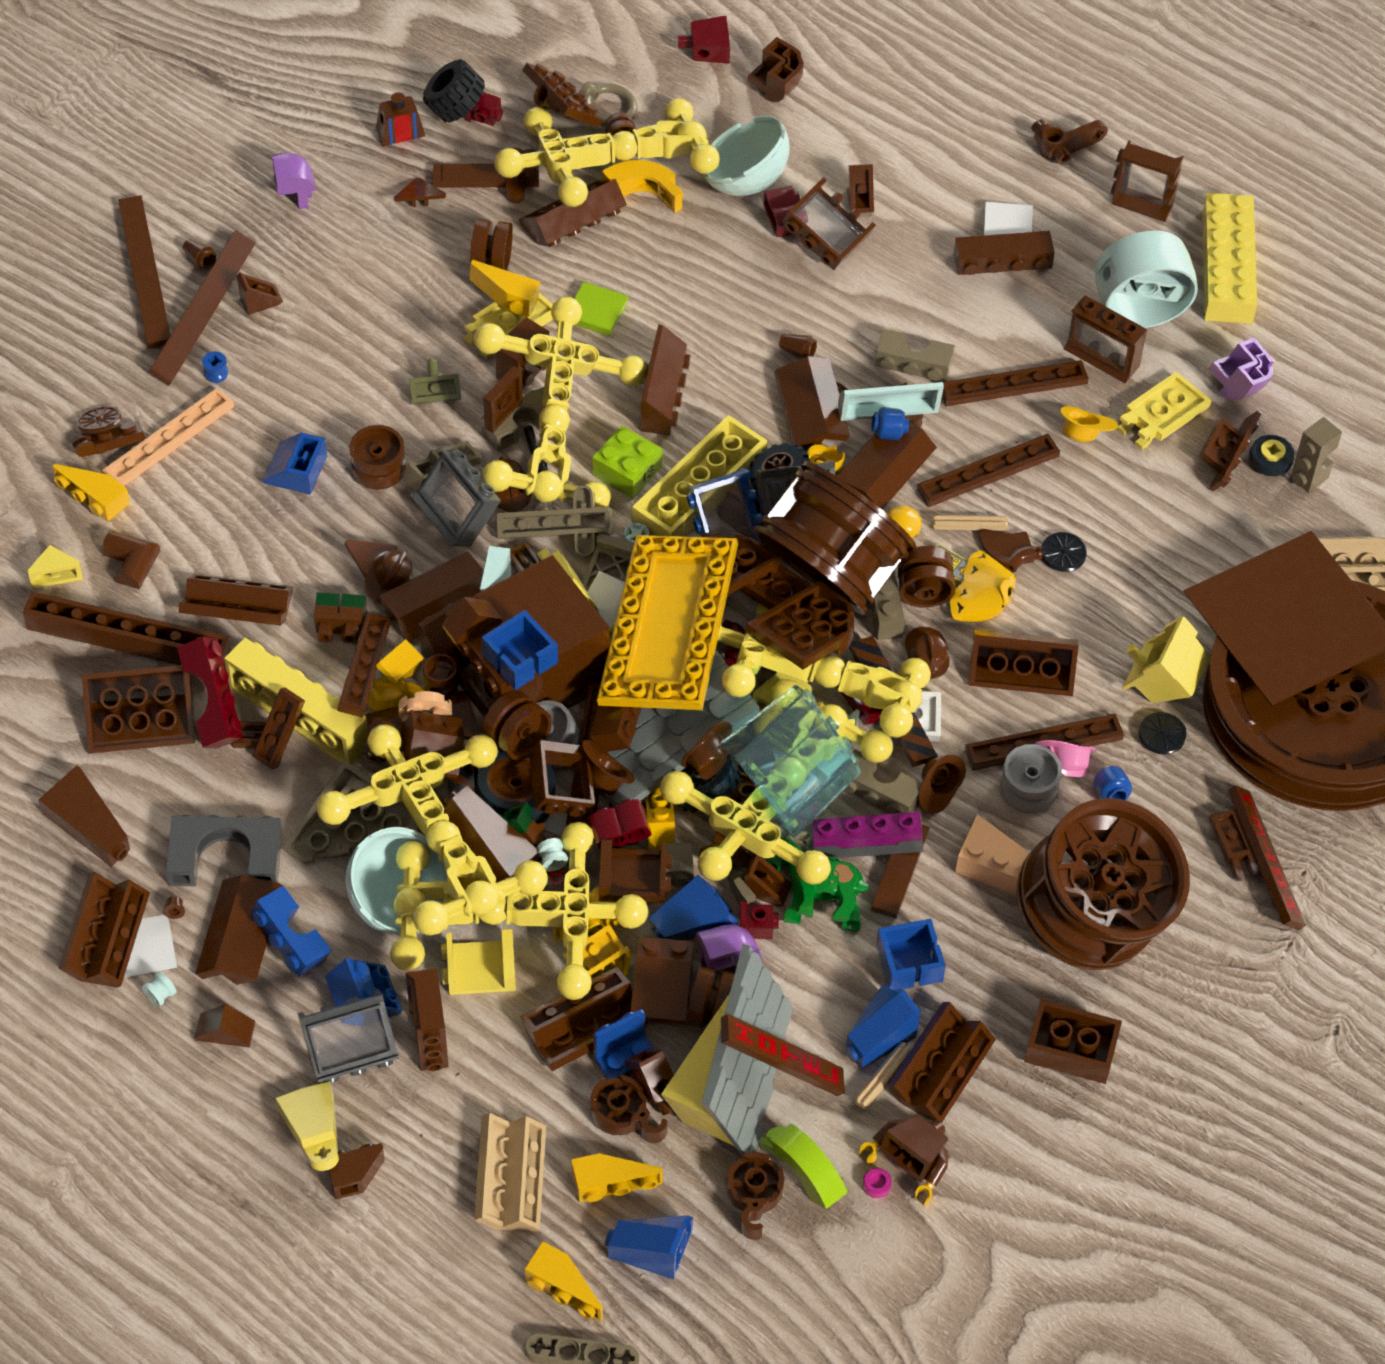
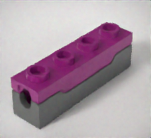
[813,812,924,858]

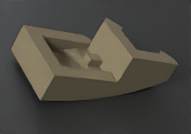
[727,867,756,906]

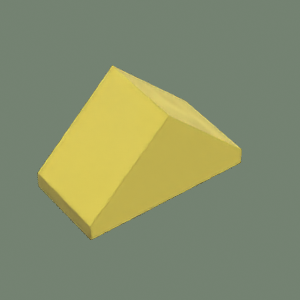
[28,545,83,589]

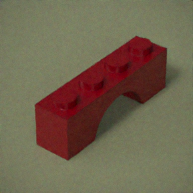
[177,637,243,749]

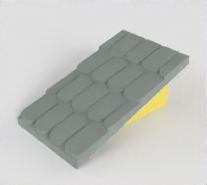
[603,650,759,808]
[661,944,792,1156]

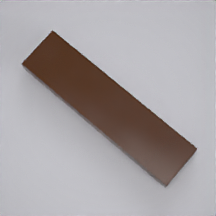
[871,824,930,919]

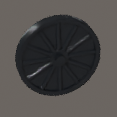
[1041,532,1087,572]
[1139,712,1187,755]

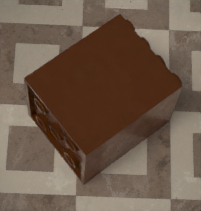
[444,555,610,718]

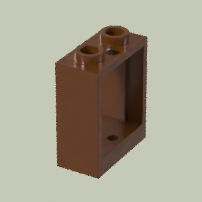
[529,740,595,817]

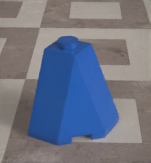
[649,875,738,941]
[845,983,921,1069]
[605,1215,693,1280]

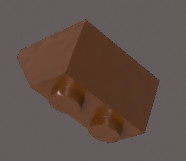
[401,710,465,779]

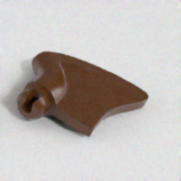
[979,529,1043,573]

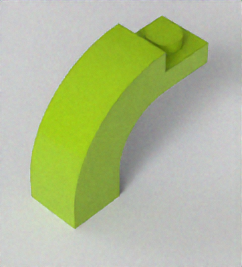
[758,1123,848,1209]

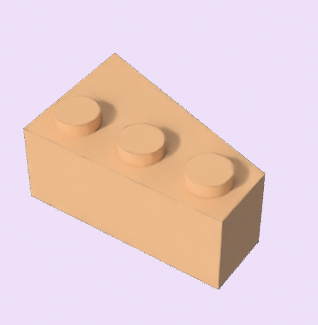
[955,814,1029,896]

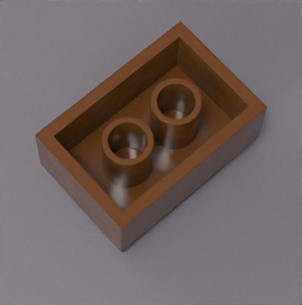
[1024,999,1122,1084]

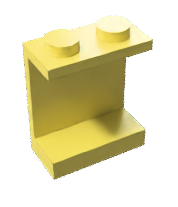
[441,929,516,995]

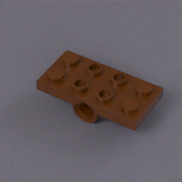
[522,62,603,128]

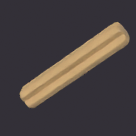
[933,515,1008,531]
[854,1042,912,1110]

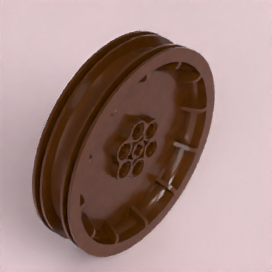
[1203,580,1385,811]

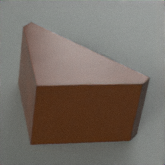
[237,272,283,315]
[442,597,502,646]
[744,853,792,906]
[194,1004,255,1048]

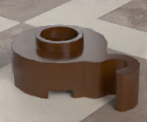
[590,1075,667,1143]
[727,1152,785,1240]

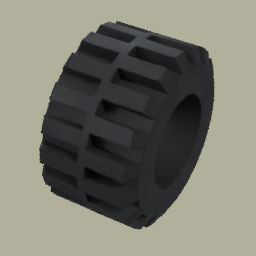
[423,59,485,123]

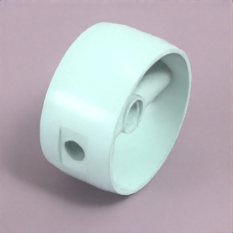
[1095,231,1198,328]

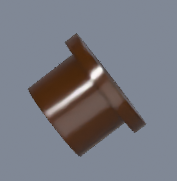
[163,896,185,919]

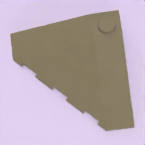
[282,761,420,864]

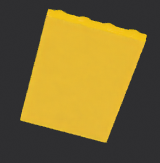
[597,535,738,710]

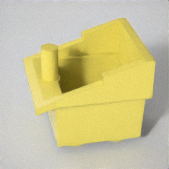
[1122,616,1210,703]

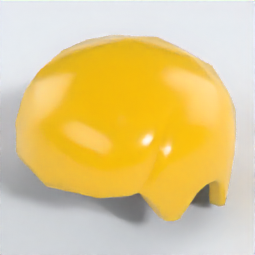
[807,444,845,474]
[887,505,922,539]

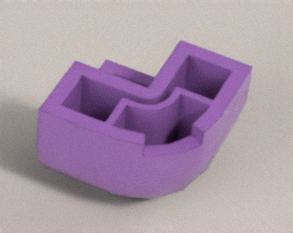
[272,152,316,209]
[1209,337,1274,400]
[695,924,762,973]

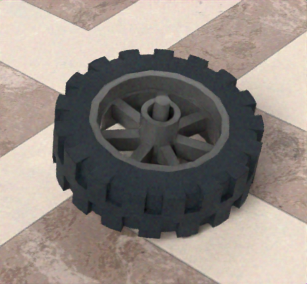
[678,752,741,813]

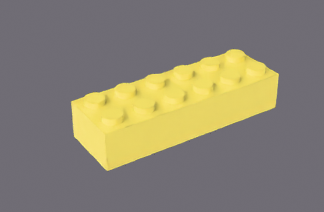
[1202,193,1257,324]
[632,415,767,537]
[224,638,368,765]

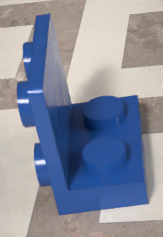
[594,1009,655,1080]

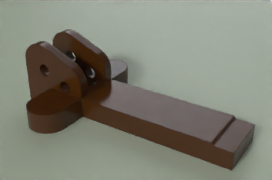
[433,148,539,203]

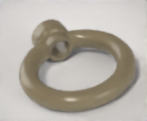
[579,81,637,127]

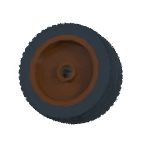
[476,750,556,824]

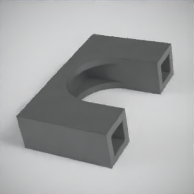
[166,815,282,886]

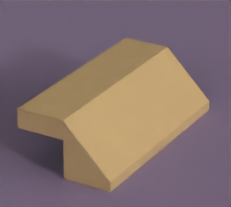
[1293,537,1385,591]
[474,1113,546,1231]

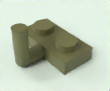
[409,358,461,405]

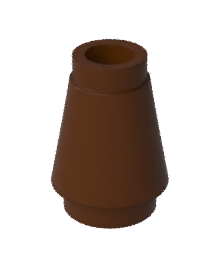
[182,239,216,269]
[779,333,817,358]

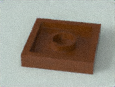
[483,366,523,433]

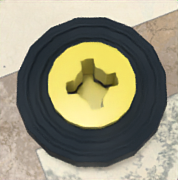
[1249,435,1294,476]

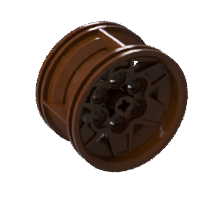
[752,461,916,615]
[1017,798,1190,970]

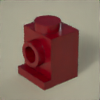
[466,92,503,126]
[740,901,779,939]

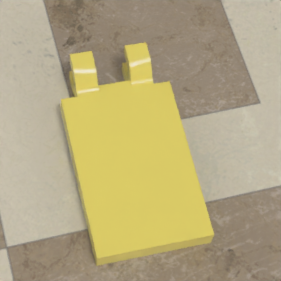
[464,293,553,359]
[1117,372,1212,450]

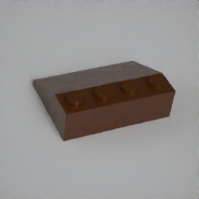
[82,665,195,754]

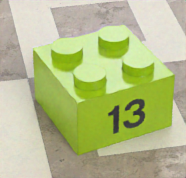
[592,425,663,499]

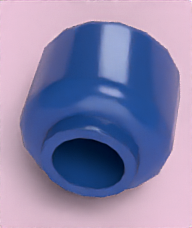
[871,407,909,441]
[1093,766,1132,801]

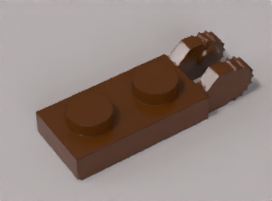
[72,421,145,458]
[1209,809,1260,881]

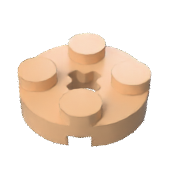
[398,691,452,726]

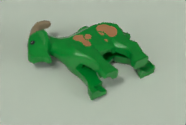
[765,830,869,932]

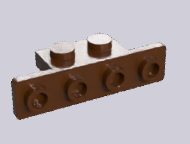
[1199,410,1262,491]

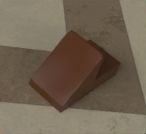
[847,164,874,213]

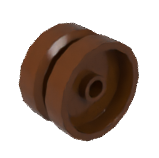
[470,218,513,271]
[349,425,406,490]
[897,546,955,608]
[483,691,552,760]
[687,966,735,1029]

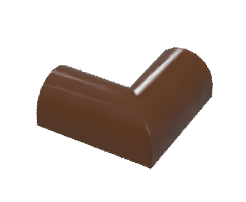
[102,530,161,589]

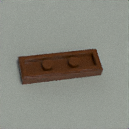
[252,687,305,769]

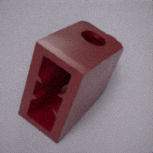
[678,16,730,64]

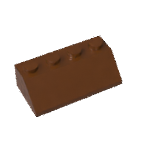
[518,179,627,247]
[641,324,691,436]
[969,629,1079,696]

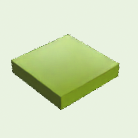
[574,282,628,336]

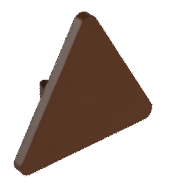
[394,178,446,207]
[344,540,397,578]

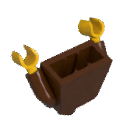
[859,1115,948,1206]

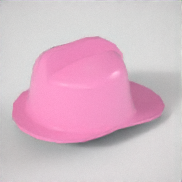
[1035,740,1096,777]

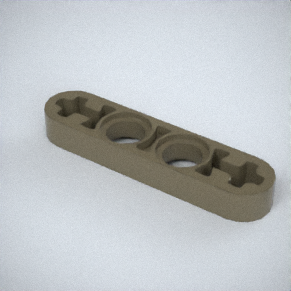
[525,1333,639,1364]

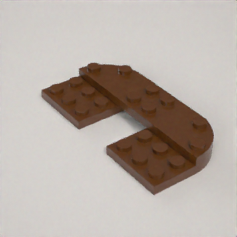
[702,534,854,670]

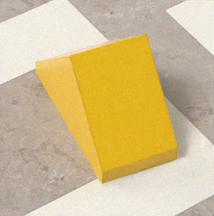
[376,639,424,684]

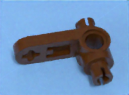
[1031,119,1108,165]

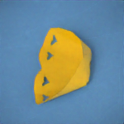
[950,550,1016,622]

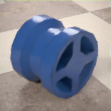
[202,351,228,383]

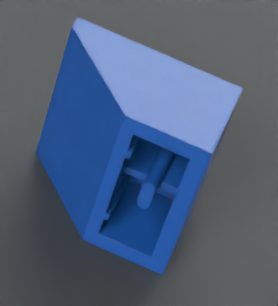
[263,432,327,495]
[325,958,402,1026]

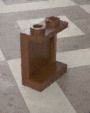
[599,839,672,903]

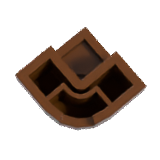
[748,37,804,102]

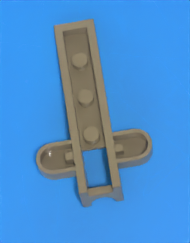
[497,485,614,557]

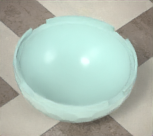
[703,115,790,196]
[345,827,447,935]

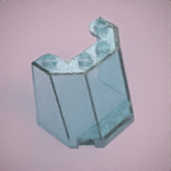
[720,685,861,839]

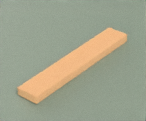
[102,388,234,486]

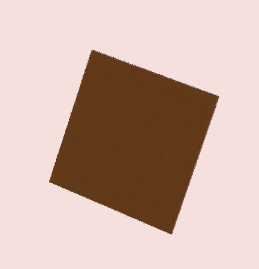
[1183,531,1385,706]

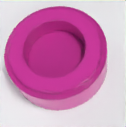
[862,1168,892,1198]

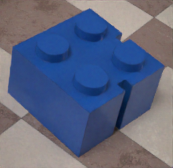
[482,610,558,691]
[876,919,946,990]

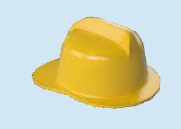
[1060,406,1118,443]
[367,675,424,712]

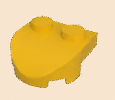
[562,924,631,980]

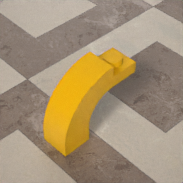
[602,160,683,213]

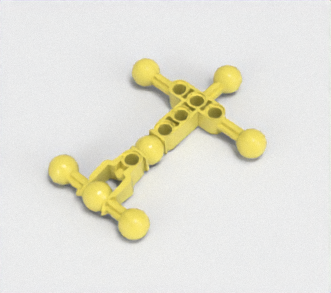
[494,98,720,207]
[474,297,648,507]
[718,603,931,738]
[660,679,893,885]
[316,724,548,936]
[390,822,649,1000]

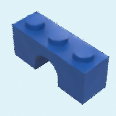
[251,886,332,977]

